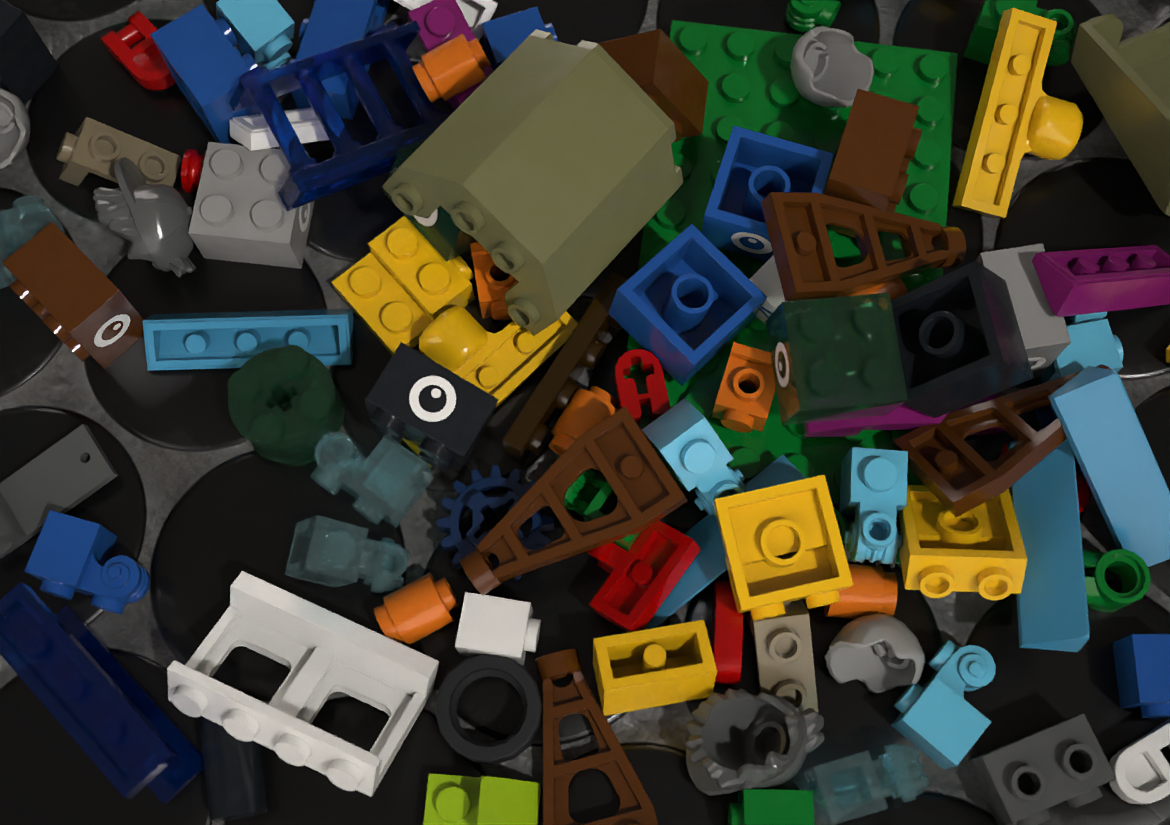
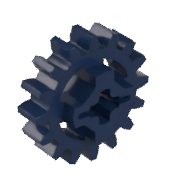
[437,465,554,580]

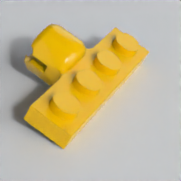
[952,8,1083,219]
[402,305,578,468]

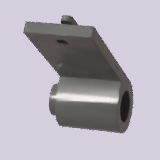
[0,424,118,559]

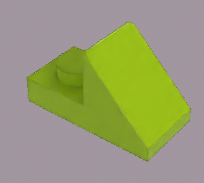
[423,773,542,825]

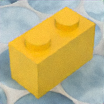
[593,619,717,716]

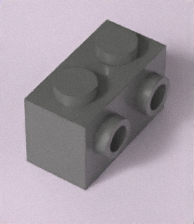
[967,713,1116,825]

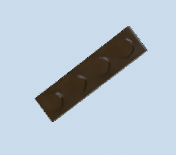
[502,271,627,465]

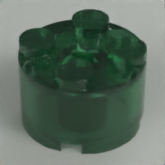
[227,345,345,466]

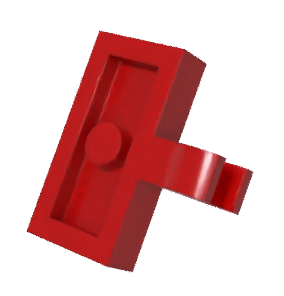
[587,520,701,633]

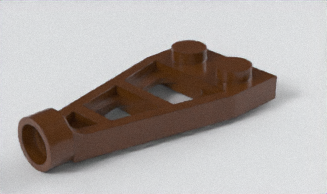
[761,192,966,301]
[893,364,1111,518]
[459,406,688,596]
[535,648,658,825]

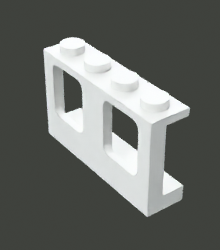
[167,571,439,797]

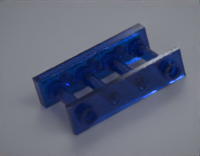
[229,21,453,211]
[0,582,204,804]

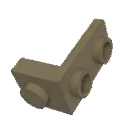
[56,117,181,187]
[744,599,818,713]

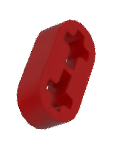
[614,349,671,450]
[711,580,744,685]

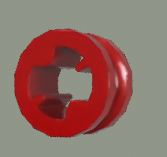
[181,149,206,194]

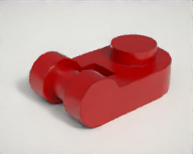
[100,11,175,91]

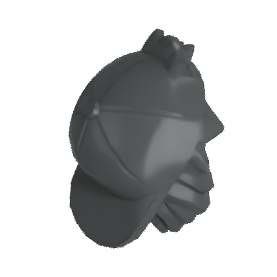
[92,157,196,277]
[685,689,824,796]

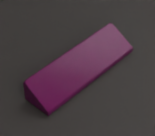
[1032,245,1170,317]

